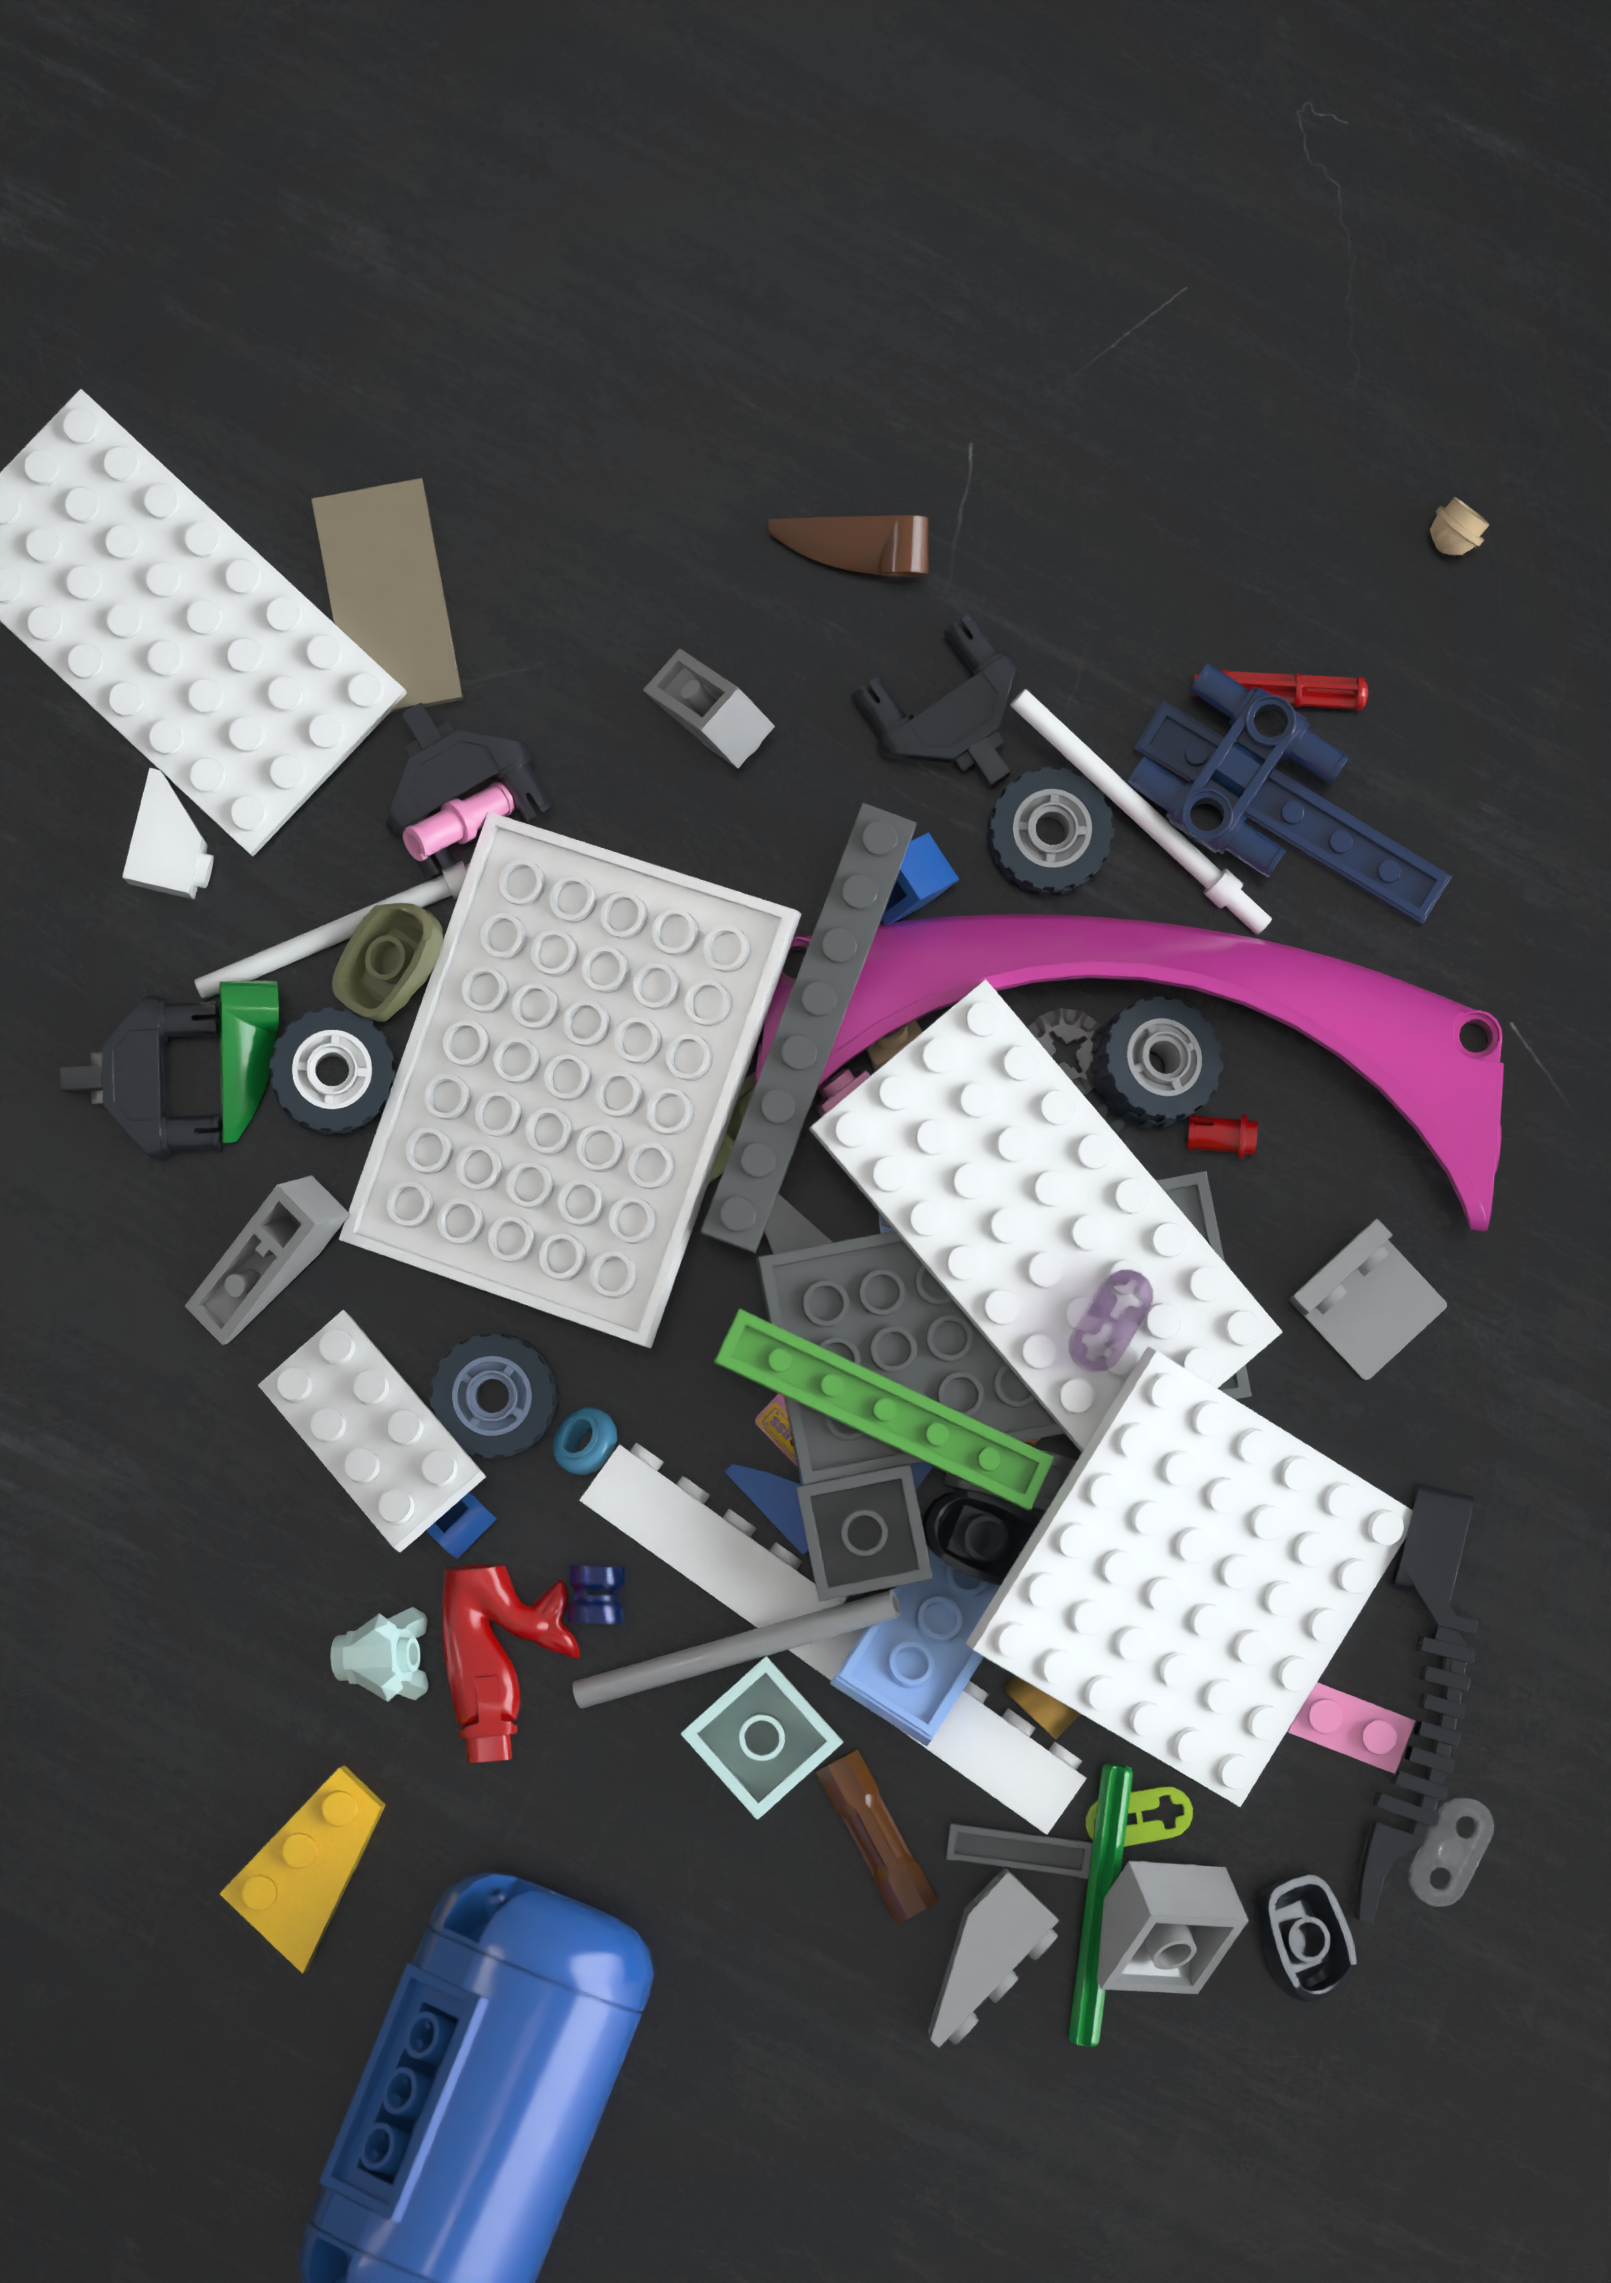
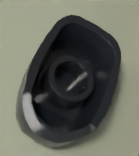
[922,1490,1040,1586]
[1258,1875,1357,2002]

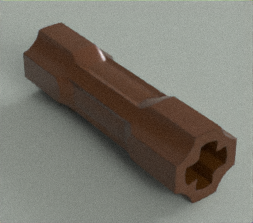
[815,1748,939,1924]

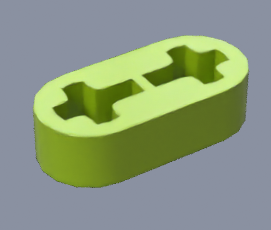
[1085,1786,1193,1847]

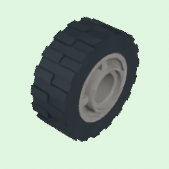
[986,766,1115,896]
[1090,996,1223,1128]

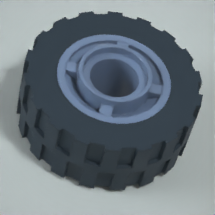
[430,1333,559,1459]

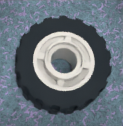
[269,1007,395,1135]

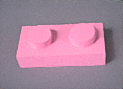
[813,1069,870,1117]
[1287,1682,1415,1774]

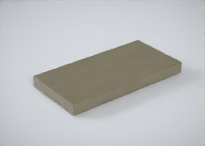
[312,478,463,714]

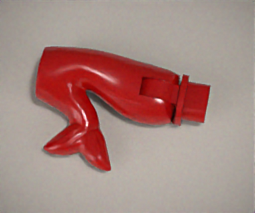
[442,1563,580,1763]

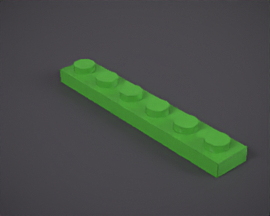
[713,1309,1054,1510]

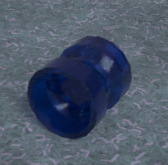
[568,1565,626,1624]

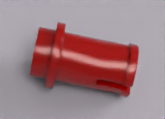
[1188,1114,1258,1159]

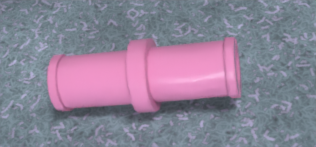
[403,782,515,861]

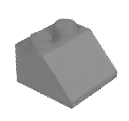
[1097,1861,1249,1994]

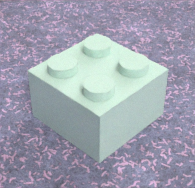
[681,1656,843,1820]

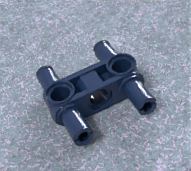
[1127,663,1349,878]

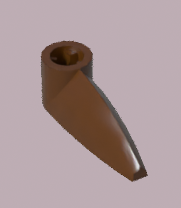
[768,515,928,577]

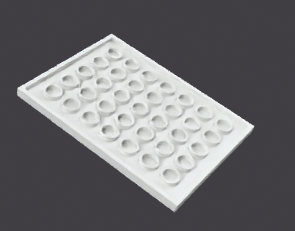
[339,812,802,1348]

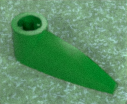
[219,981,279,1143]

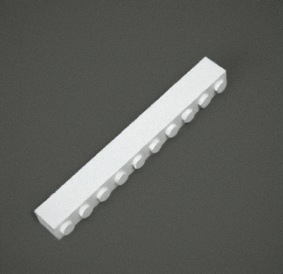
[580,1443,1087,1835]

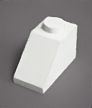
[122,768,214,900]

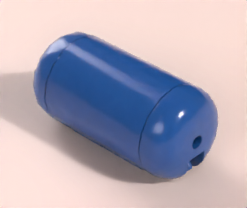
[297,1871,654,2283]

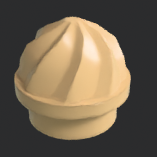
[1430,497,1489,555]

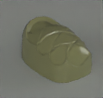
[332,903,444,1022]

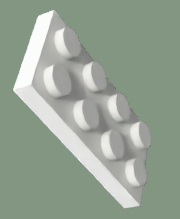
[258,1310,486,1552]

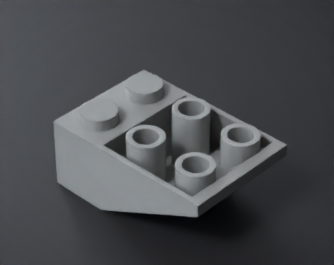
[928,1867,1059,2048]

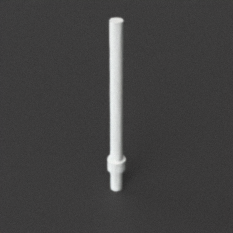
[1010,689,1272,935]
[194,861,470,1000]

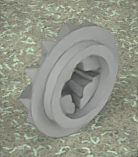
[1028,1008,1102,1095]

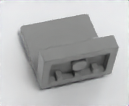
[1288,1219,1447,1380]

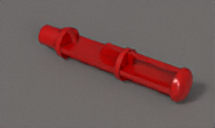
[1193,670,1368,710]

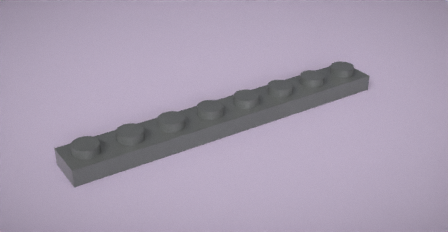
[701,803,917,1254]

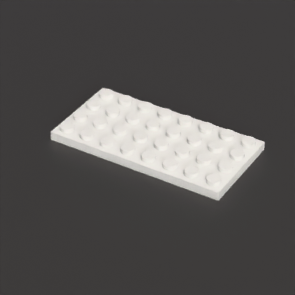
[0,389,407,857]
[809,979,1282,1452]

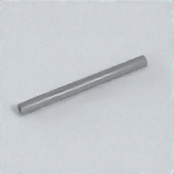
[573,1590,901,1709]

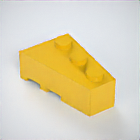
[220,1765,386,1974]

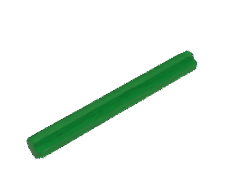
[1069,1764,1133,2047]

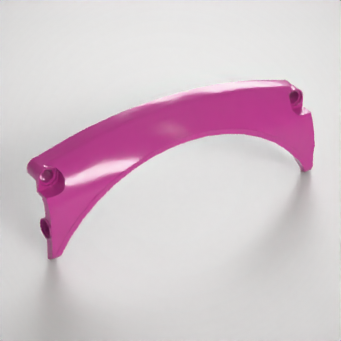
[754,914,1504,1231]

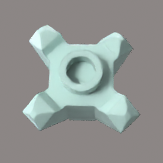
[331,1607,429,1702]

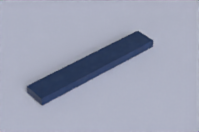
[1133,701,1452,926]

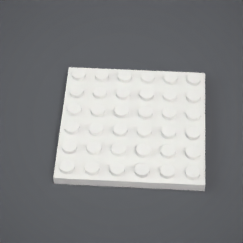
[965,1346,1413,1807]

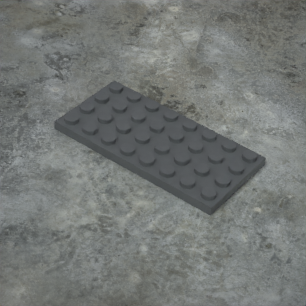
[756,1171,1252,1485]

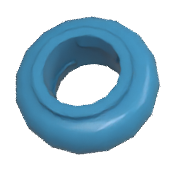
[553,1407,617,1475]

